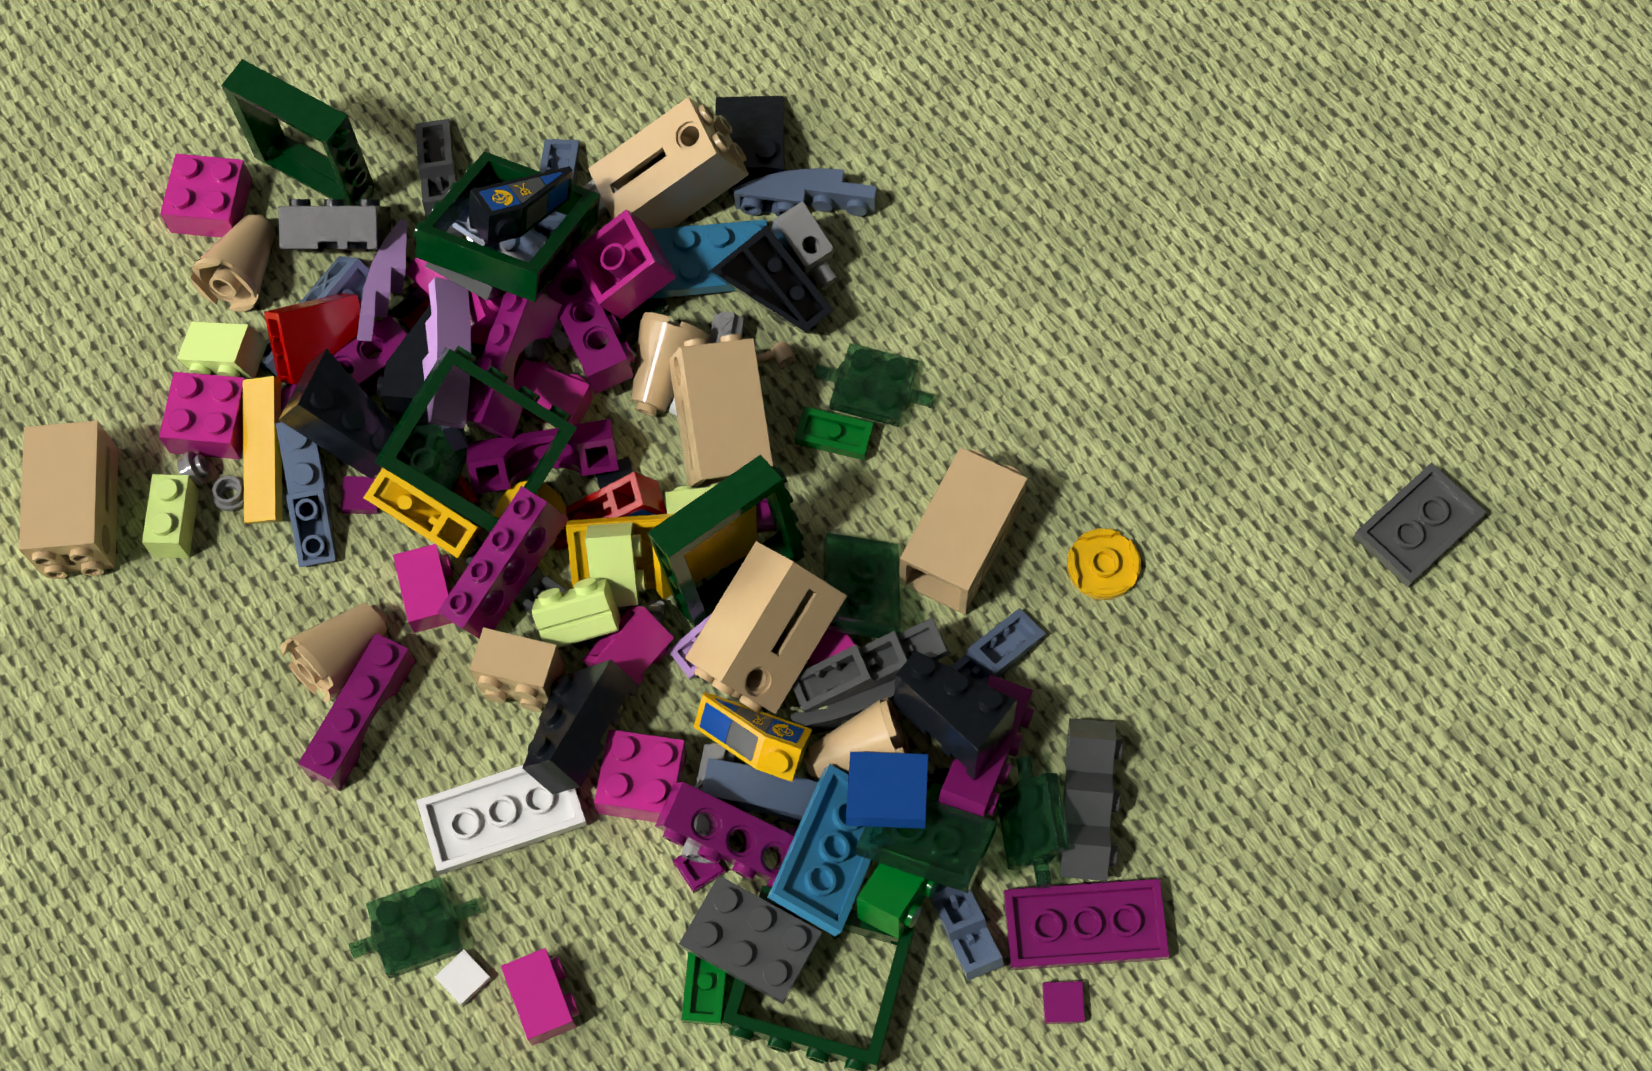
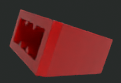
[264,293,361,384]

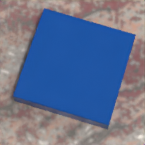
[846,751,928,829]

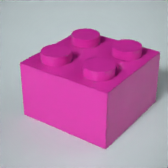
[160,153,252,238]
[572,209,676,319]
[159,372,245,460]
[594,729,687,823]

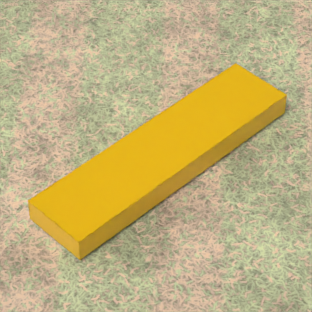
[243,376,283,524]

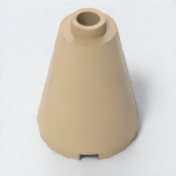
[190,215,275,312]
[631,312,709,417]
[280,603,388,702]
[804,697,912,778]

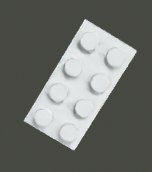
[416,765,587,875]

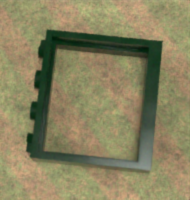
[221,59,375,206]
[413,151,600,302]
[375,346,577,532]
[647,454,805,628]
[722,885,914,1071]

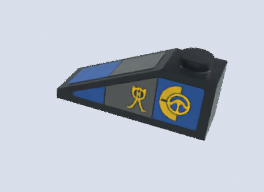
[469,166,573,245]

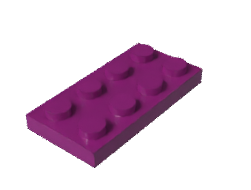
[1003,879,1169,971]

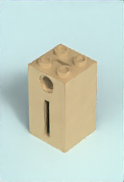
[588,97,749,229]
[669,334,773,487]
[19,420,118,579]
[899,447,1027,615]
[685,542,847,714]

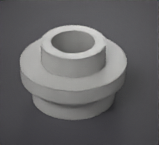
[177,451,210,486]
[211,476,244,511]

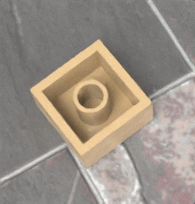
[470,627,565,712]

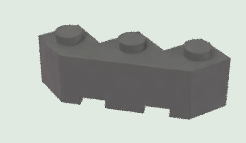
[1060,718,1123,881]

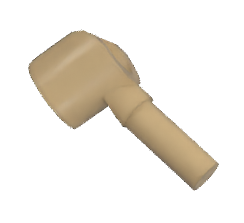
[756,341,796,368]

